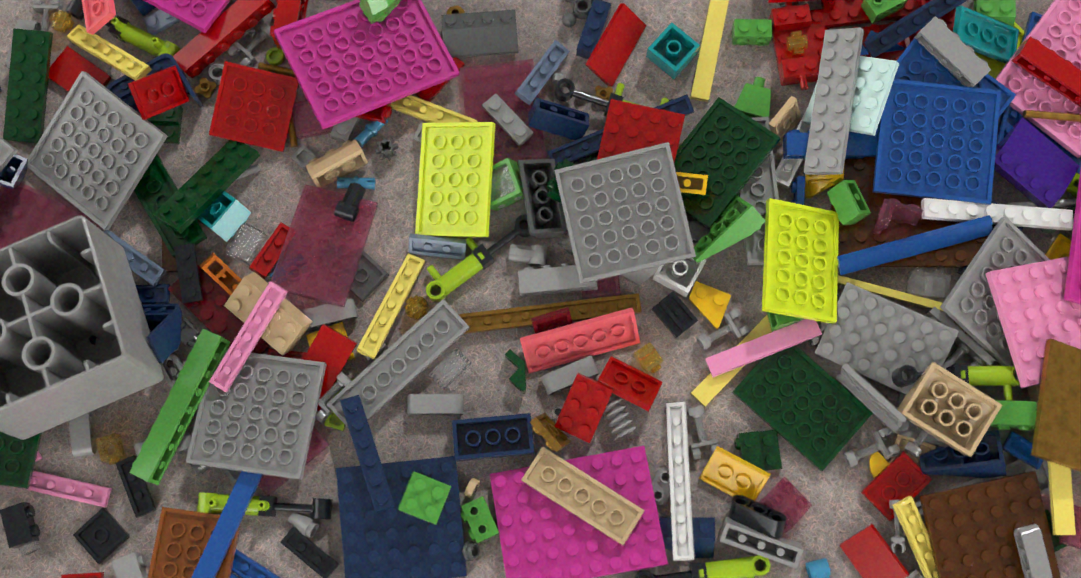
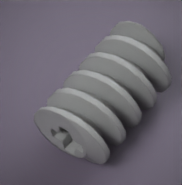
[604,396,636,440]

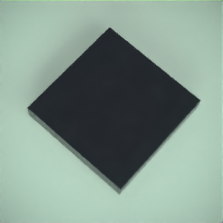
[73,507,130,564]

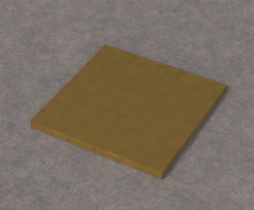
[1031,339,1081,472]

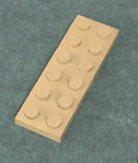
[521,447,644,545]

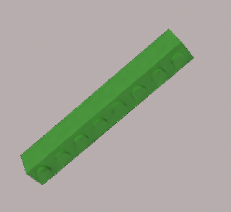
[129,329,230,485]

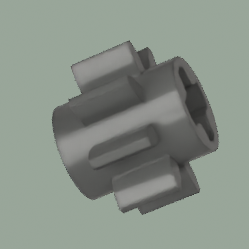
[375,137,399,161]

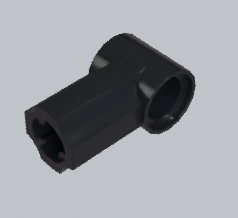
[334,183,366,222]

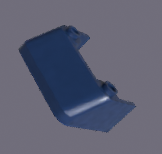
[107,53,203,114]
[89,304,182,363]

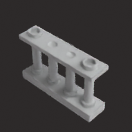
[925,307,995,370]

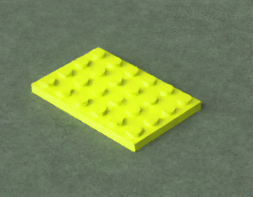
[415,122,496,237]
[762,198,839,324]

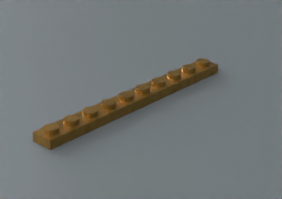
[458,293,642,334]

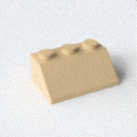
[306,139,368,189]

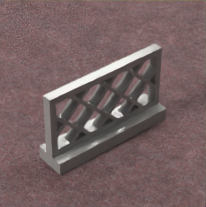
[836,363,907,433]

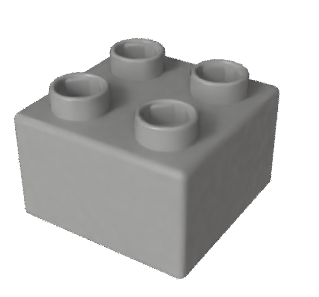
[0,215,163,440]

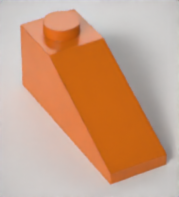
[199,252,242,296]

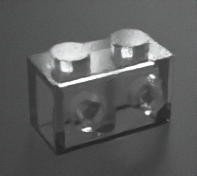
[906,268,951,298]

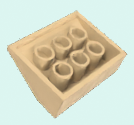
[897,362,1002,457]

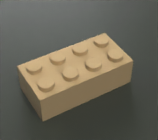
[224,272,313,356]

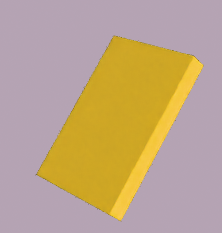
[699,446,770,501]

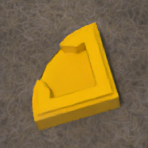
[869,451,889,477]

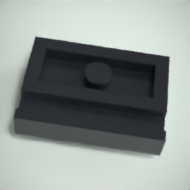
[651,291,698,338]

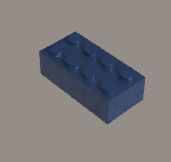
[452,413,534,462]

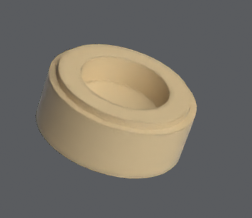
[464,478,480,499]

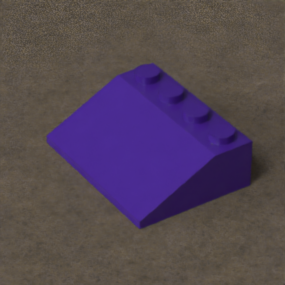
[994,117,1080,208]

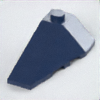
[919,430,1007,478]
[659,517,715,558]

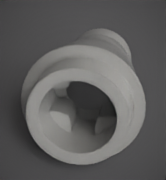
[288,512,319,538]

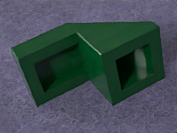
[505,349,526,394]

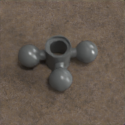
[562,0,593,27]

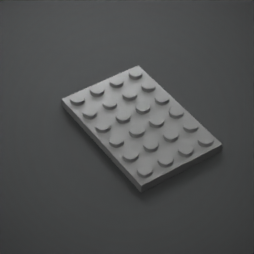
[815,282,959,394]

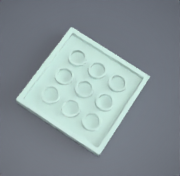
[803,56,899,136]

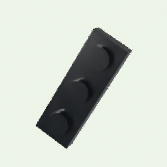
[174,243,203,304]
[115,455,156,518]
[280,527,340,578]

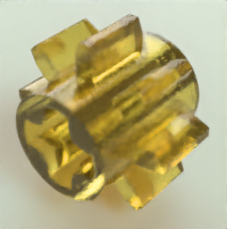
[49,10,74,33]
[786,31,808,54]
[404,295,428,320]

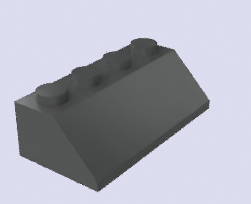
[441,9,519,58]
[518,159,567,239]

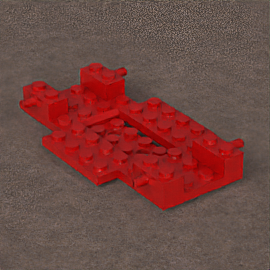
[769,0,956,90]

